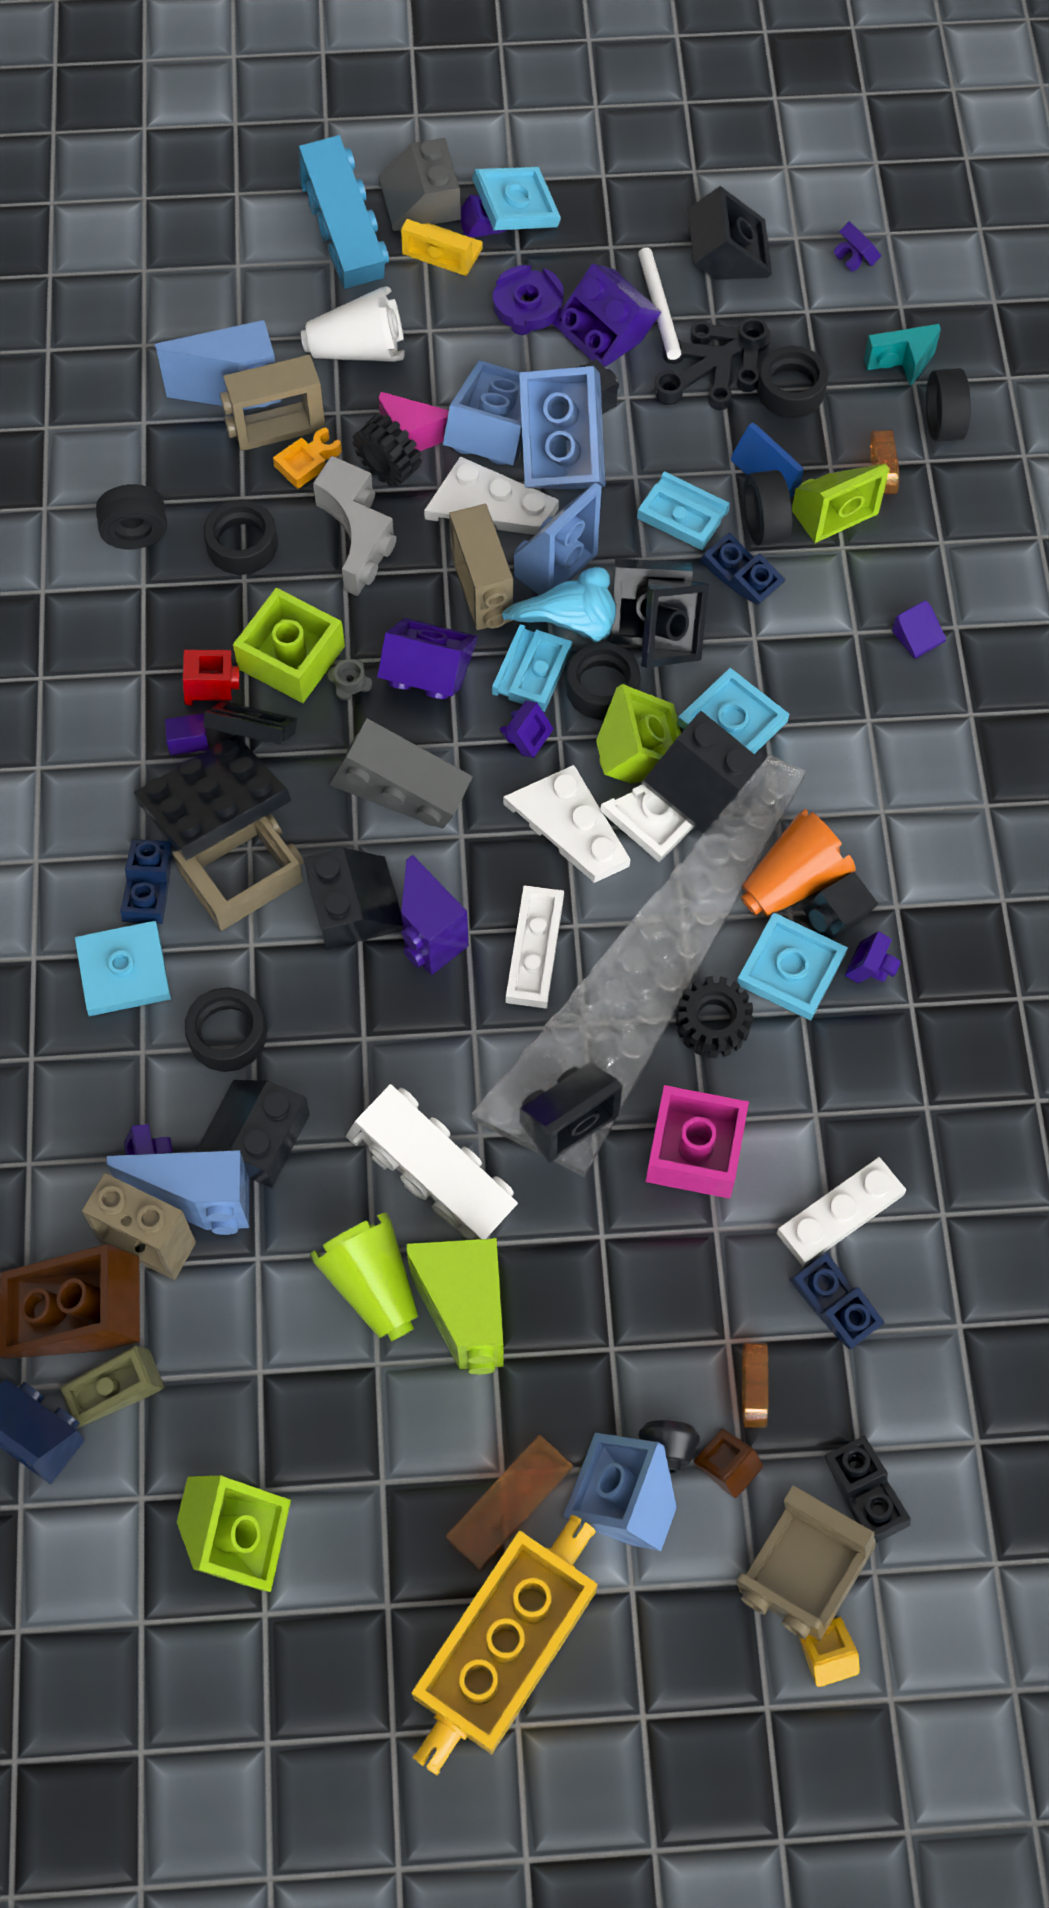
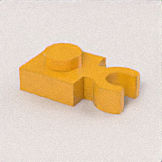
[273,427,342,489]

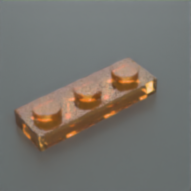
[446,1435,573,1571]

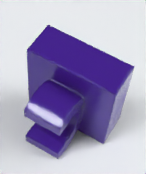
[833,221,882,272]
[500,700,554,758]
[845,931,901,983]
[124,1124,173,1155]

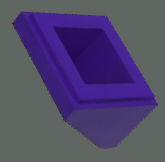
[460,194,506,238]
[892,600,946,659]
[165,713,209,756]

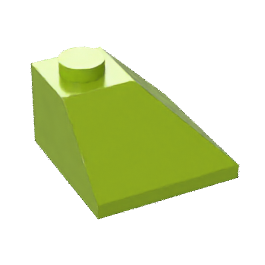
[792,463,890,543]
[596,684,681,784]
[177,1476,291,1592]

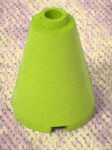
[310,1212,418,1342]

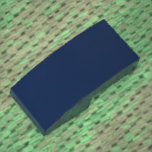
[700,532,785,605]
[120,839,173,924]
[789,1252,885,1349]

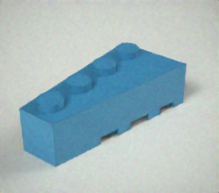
[299,135,389,289]

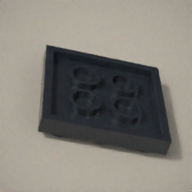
[134,735,292,861]

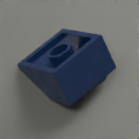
[0,1379,85,1485]

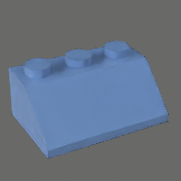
[519,366,605,490]

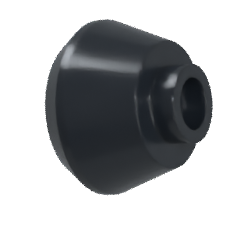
[638,1420,700,1474]

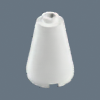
[301,286,404,362]

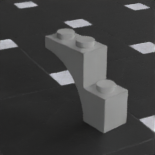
[313,456,396,596]

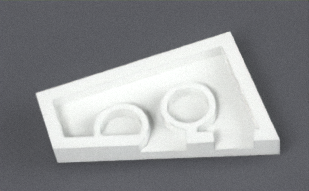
[424,456,559,535]
[503,765,630,883]
[599,784,694,862]

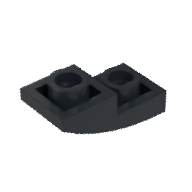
[825,1435,911,1543]

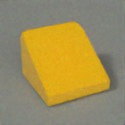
[799,1616,860,1687]

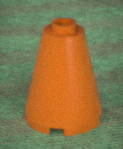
[740,808,856,917]

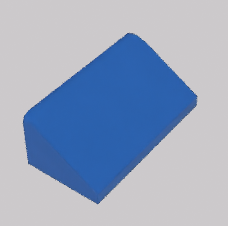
[731,422,804,498]

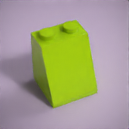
[407,1238,504,1375]

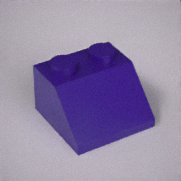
[377,618,478,699]
[401,855,469,976]

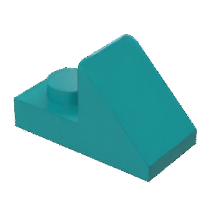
[864,324,941,386]

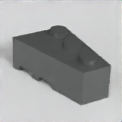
[329,718,473,829]

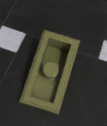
[60,1346,164,1428]

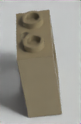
[220,355,325,451]
[449,503,513,630]
[173,814,304,931]
[82,1173,196,1280]

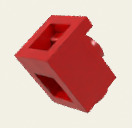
[183,650,240,705]

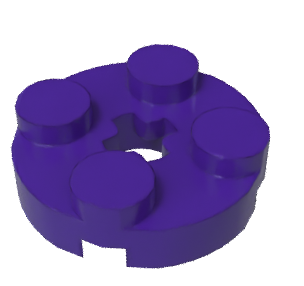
[493,265,564,335]

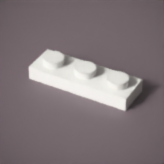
[506,885,564,1009]
[776,1157,906,1267]

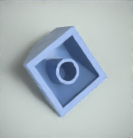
[563,1433,677,1551]

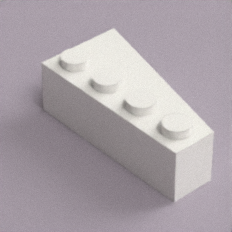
[345,1084,518,1240]

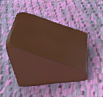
[693,1428,763,1498]

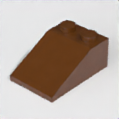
[0,1243,140,1359]

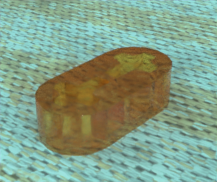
[870,430,899,494]
[742,1342,768,1428]

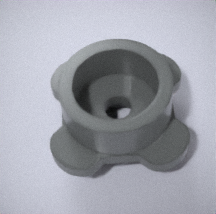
[327,659,372,700]

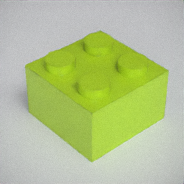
[233,587,345,703]

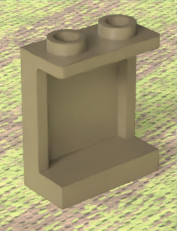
[736,1485,876,1641]

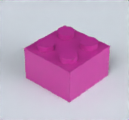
[646,1085,749,1199]

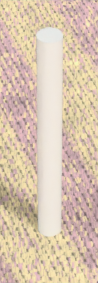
[638,248,681,360]

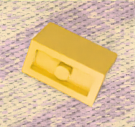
[401,219,483,276]

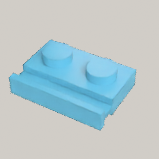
[637,471,730,551]
[492,624,572,712]

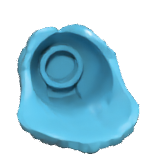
[502,567,616,643]

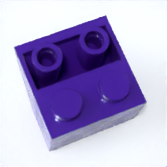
[553,263,661,367]

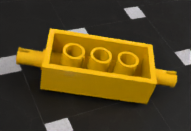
[412,1515,598,1776]

